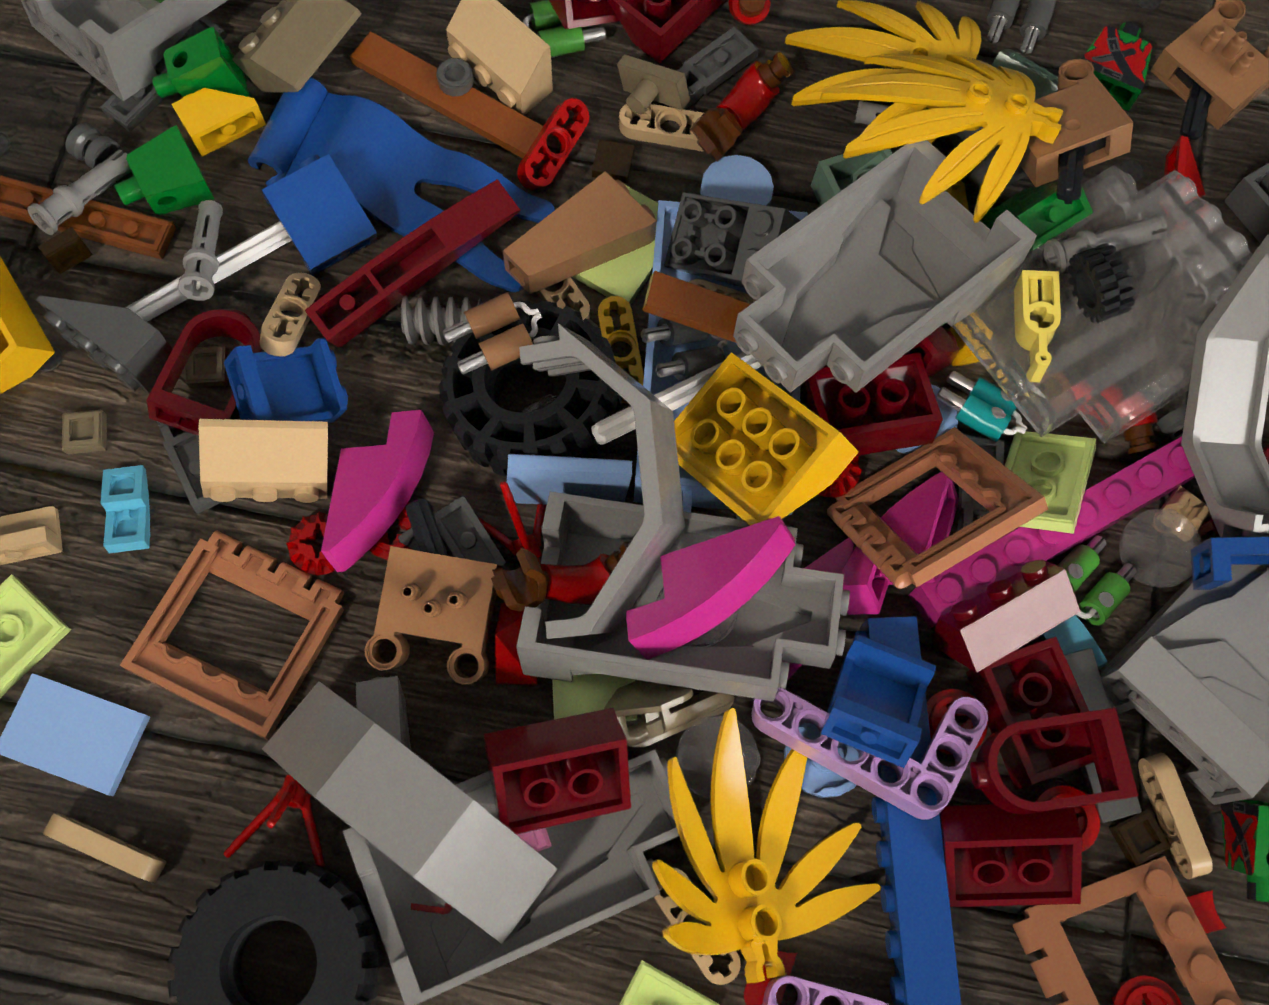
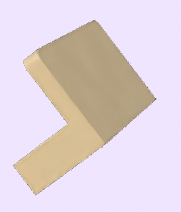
[0,506,63,565]

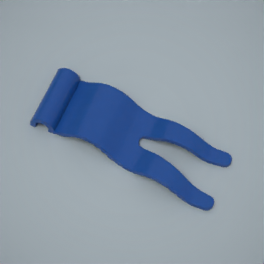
[248,77,555,292]

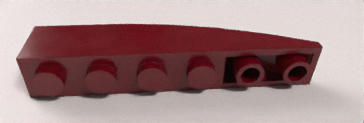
[305,179,521,348]

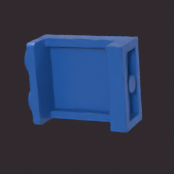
[261,153,377,276]
[224,337,348,423]
[1190,537,1269,590]
[820,635,936,768]

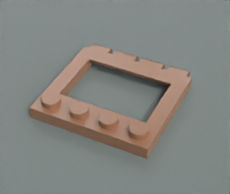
[827,427,1048,589]
[120,530,344,741]
[1012,856,1243,1005]

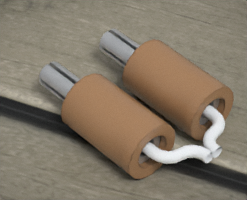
[443,292,542,374]

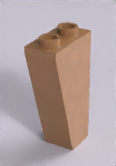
[503,171,657,294]

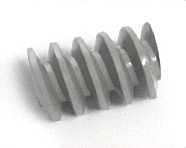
[401,296,482,345]

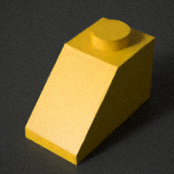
[172,88,266,157]

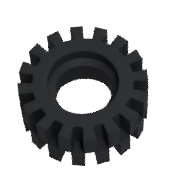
[1068,243,1136,323]

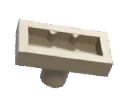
[617,54,690,114]

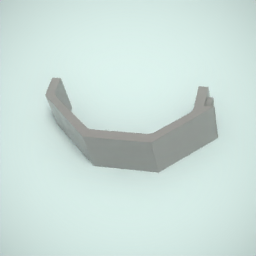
[1181,234,1269,538]
[519,323,685,639]
[262,681,558,944]

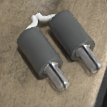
[987,0,1057,54]
[641,318,727,381]

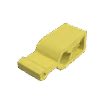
[1014,270,1061,383]

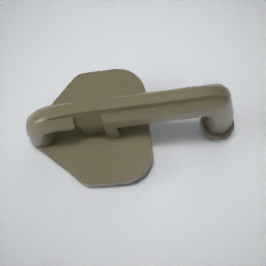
[604,680,735,747]

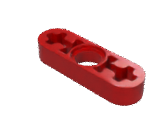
[517,98,590,191]

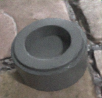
[436,58,474,96]

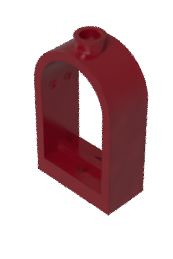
[147,309,262,436]
[970,708,1138,815]

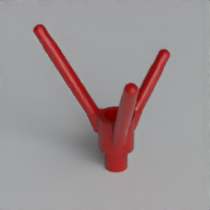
[479,481,546,564]
[224,775,325,868]

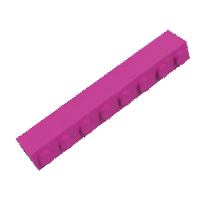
[908,436,1195,629]

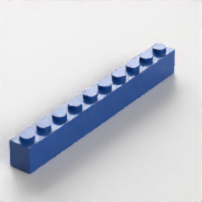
[855,616,961,1005]

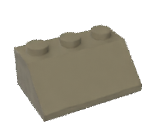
[232,0,362,92]

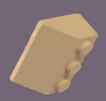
[446,0,553,115]
[199,419,328,503]

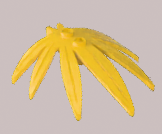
[785,0,981,144]
[820,54,1063,223]
[652,708,881,984]

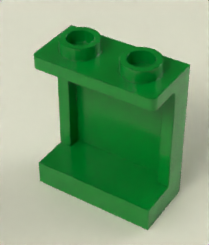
[980,182,1094,251]

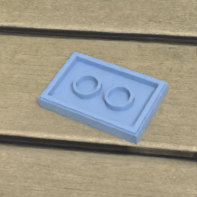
[506,454,632,505]
[0,673,150,797]

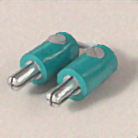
[936,371,1028,442]

